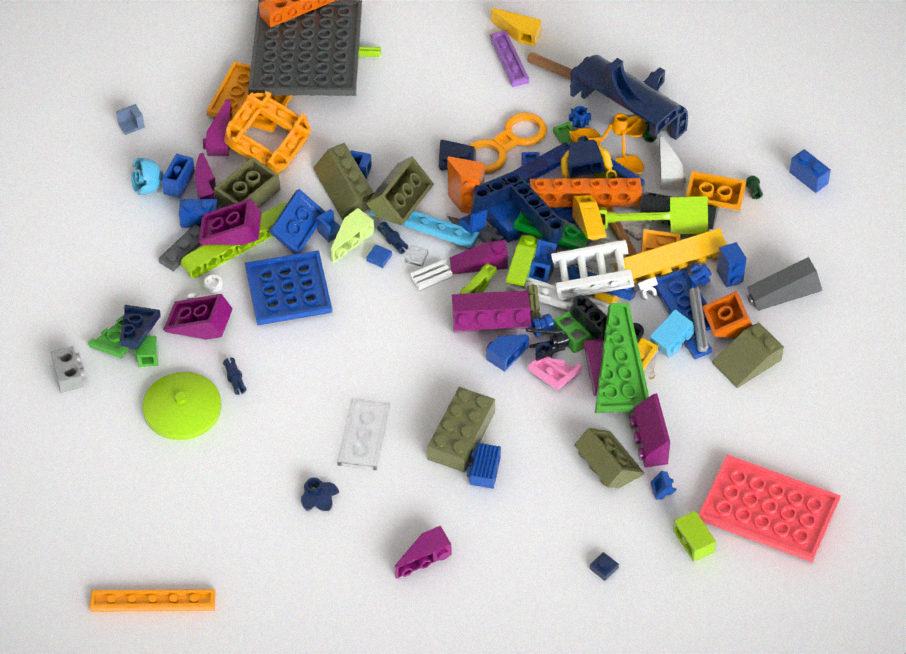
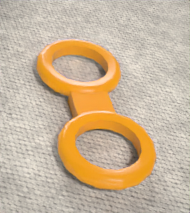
[469,112,547,173]

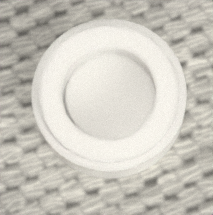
[203,274,223,293]

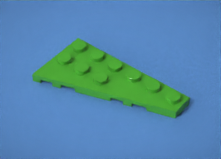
[594,303,649,413]

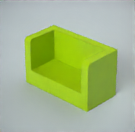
[673,511,716,562]

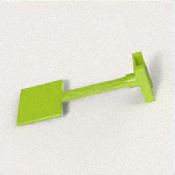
[599,196,708,234]

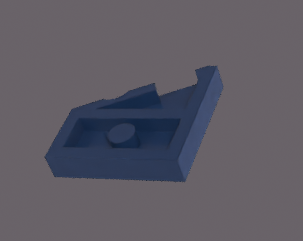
[439,139,476,171]

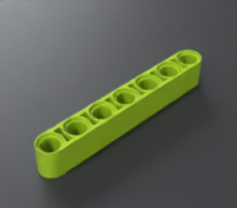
[180,203,287,278]

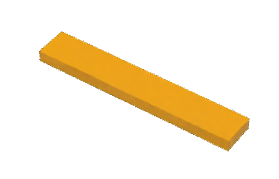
[90,589,216,612]

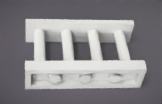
[551,240,634,300]

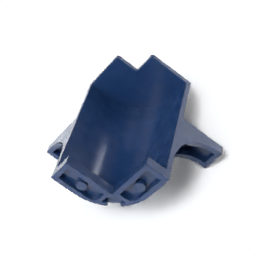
[570,55,688,140]

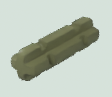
[527,284,541,319]

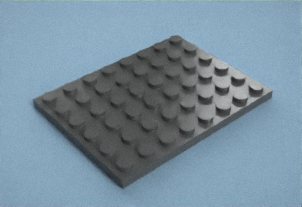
[248,0,362,96]

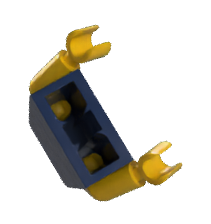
[561,136,617,179]

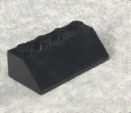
[640,192,719,232]

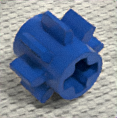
[569,106,591,128]
[688,262,712,287]

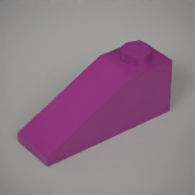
[203,100,232,156]
[450,240,508,274]

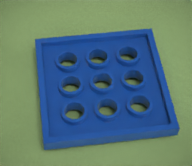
[245,250,332,326]

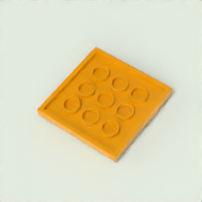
[206,61,292,133]

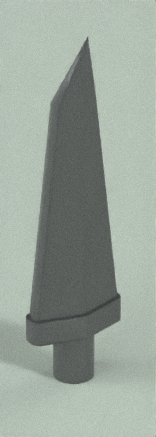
[447,216,504,242]

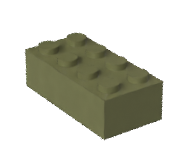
[427,387,495,472]

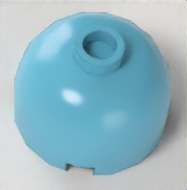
[131,158,164,195]

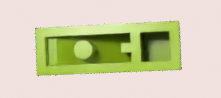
[506,235,539,287]

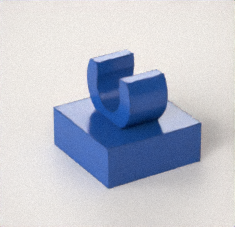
[650,471,677,500]

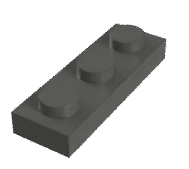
[159,224,202,272]

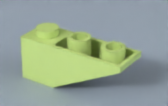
[331,208,374,263]

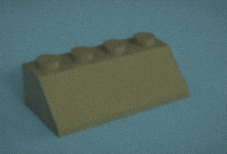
[313,143,374,220]
[366,156,434,225]

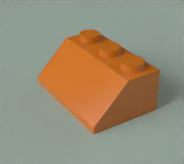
[447,156,484,214]

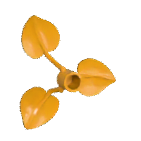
[569,113,646,175]

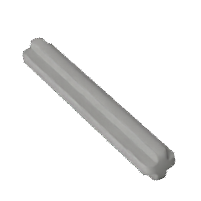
[689,288,708,352]

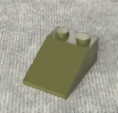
[712,322,784,388]

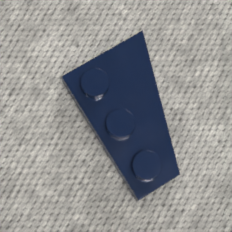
[120,305,161,349]

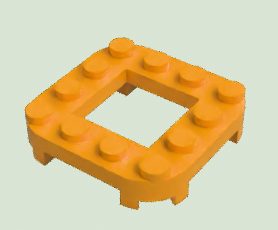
[224,91,311,174]

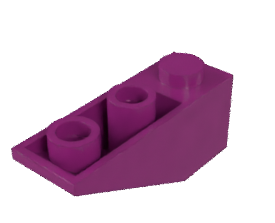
[395,526,452,579]

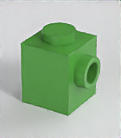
[134,336,158,367]

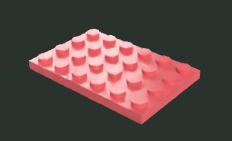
[699,454,841,563]

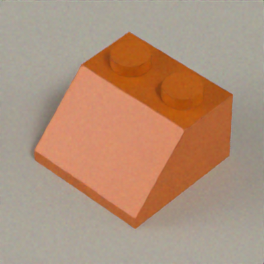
[702,291,752,339]

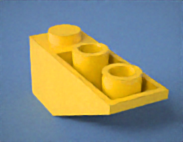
[491,8,541,46]
[572,195,606,240]

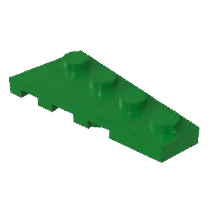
[514,213,590,250]

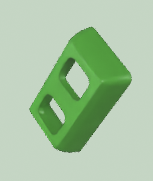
[553,311,593,353]

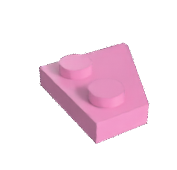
[528,357,582,391]

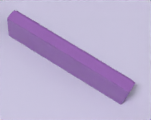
[490,30,529,87]

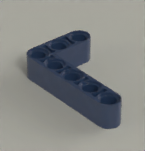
[473,172,564,243]

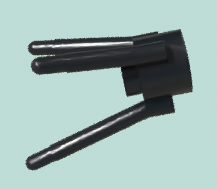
[526,328,569,361]

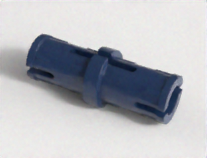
[377,221,408,254]
[223,357,246,395]

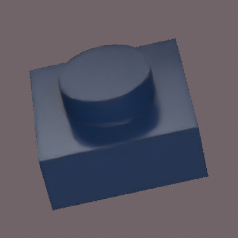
[590,552,619,581]

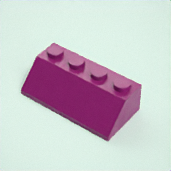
[452,290,531,333]

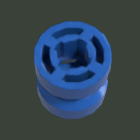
[531,313,555,337]

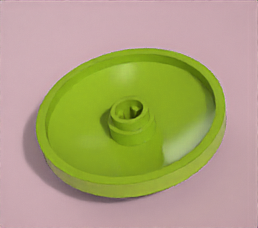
[142,372,221,440]

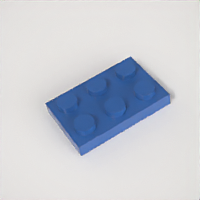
[269,189,326,254]

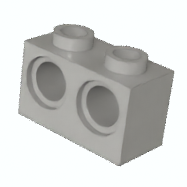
[50,346,86,393]

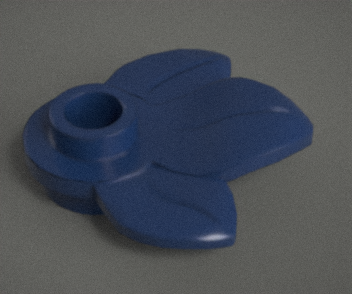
[301,477,339,511]

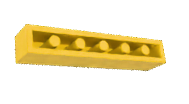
[613,228,726,285]

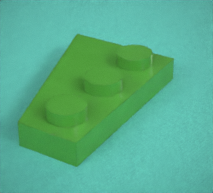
[88,316,129,358]

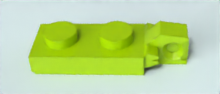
[460,263,497,294]

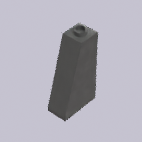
[747,257,822,311]

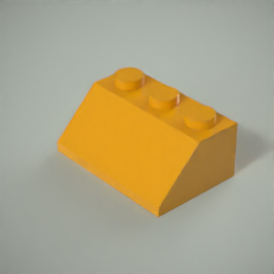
[685,171,746,211]

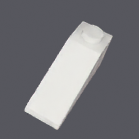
[659,137,687,190]

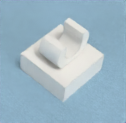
[634,277,658,300]

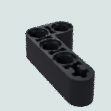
[570,295,644,343]

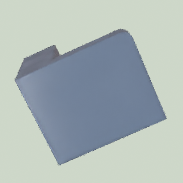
[116,104,145,135]

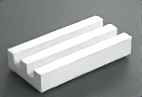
[410,260,452,290]

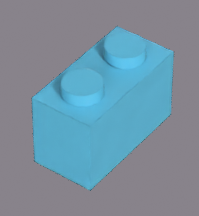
[650,309,695,357]

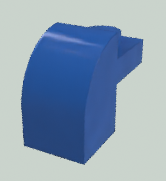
[529,238,558,283]

